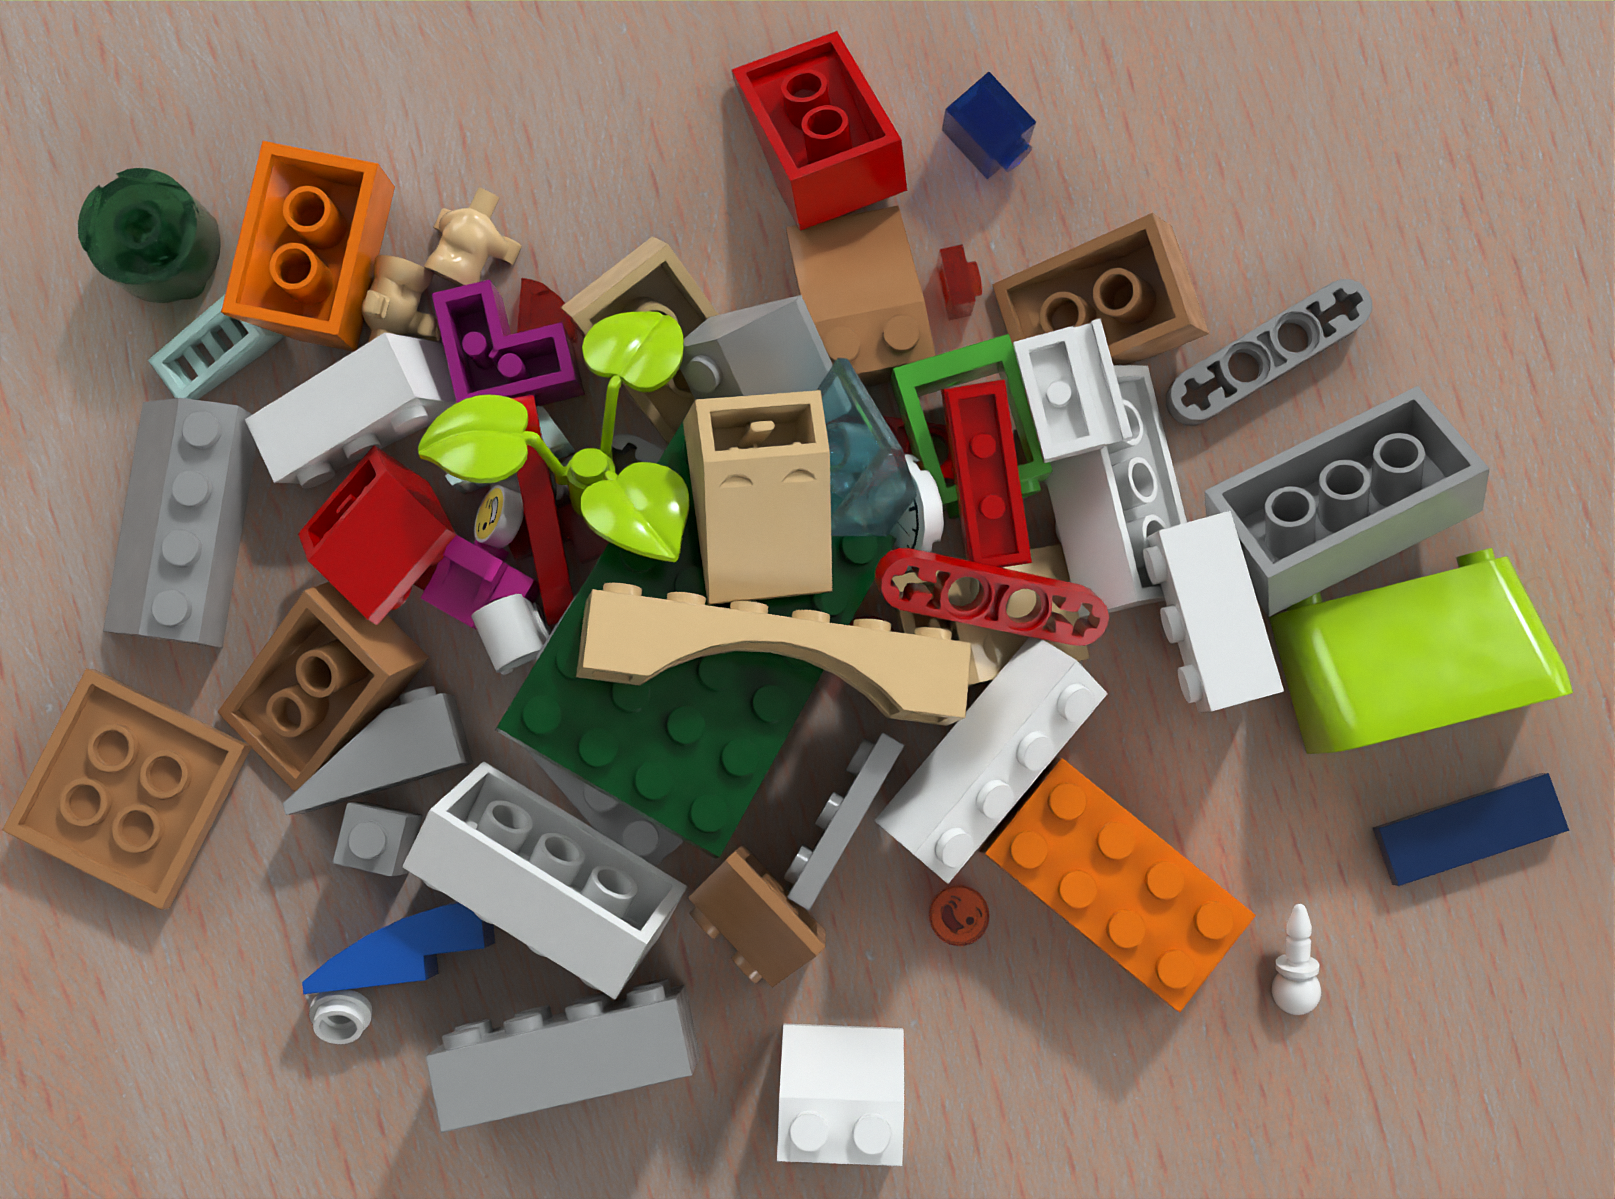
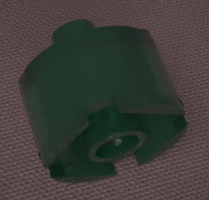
[78,168,221,303]

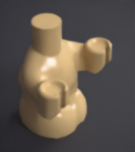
[424,187,522,286]
[361,255,441,343]

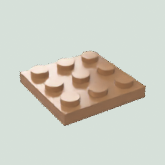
[2,668,252,910]

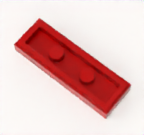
[941,379,1032,568]

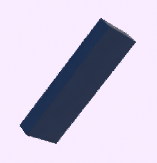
[1373,773,1570,886]

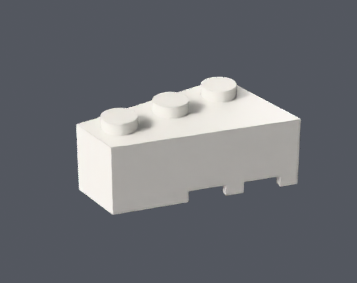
[245,333,457,488]

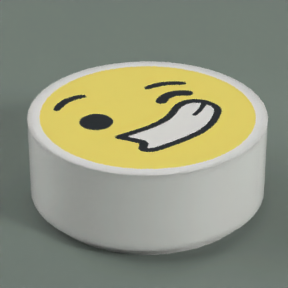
[474,485,524,549]

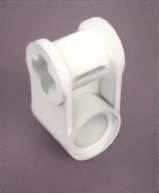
[471,594,552,675]

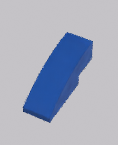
[302,901,495,994]

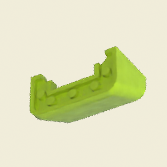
[1269,548,1574,754]

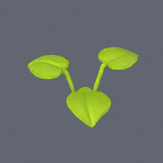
[418,311,689,562]

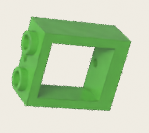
[890,334,1053,519]

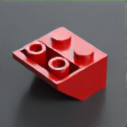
[298,445,456,626]

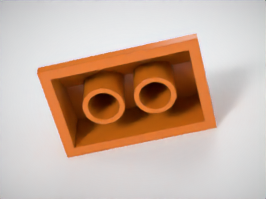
[221,141,395,352]

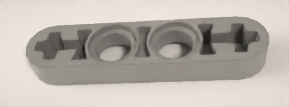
[1166,279,1372,426]

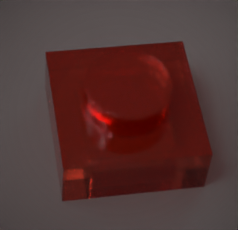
[936,244,982,321]

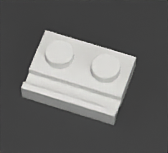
[1013,319,1133,463]

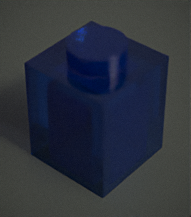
[942,72,1036,180]

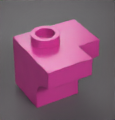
[420,535,540,630]

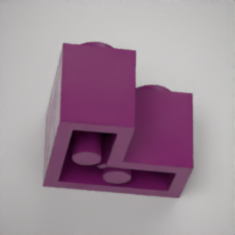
[432,279,585,407]

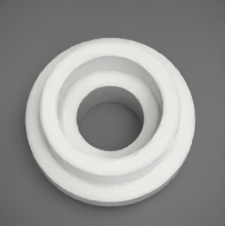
[309,989,372,1044]

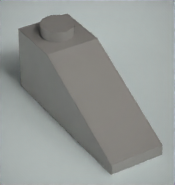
[282,686,473,815]

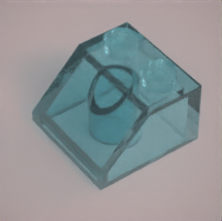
[816,358,917,536]

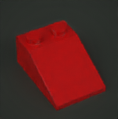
[731,31,908,231]

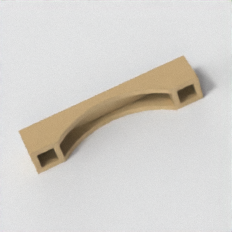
[576,583,971,726]

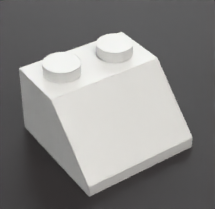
[777,1023,904,1166]

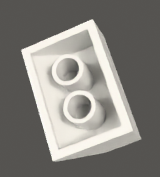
[1143,511,1284,712]

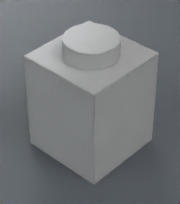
[332,802,423,877]

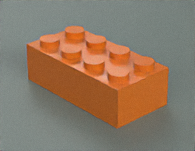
[979,758,1256,1013]

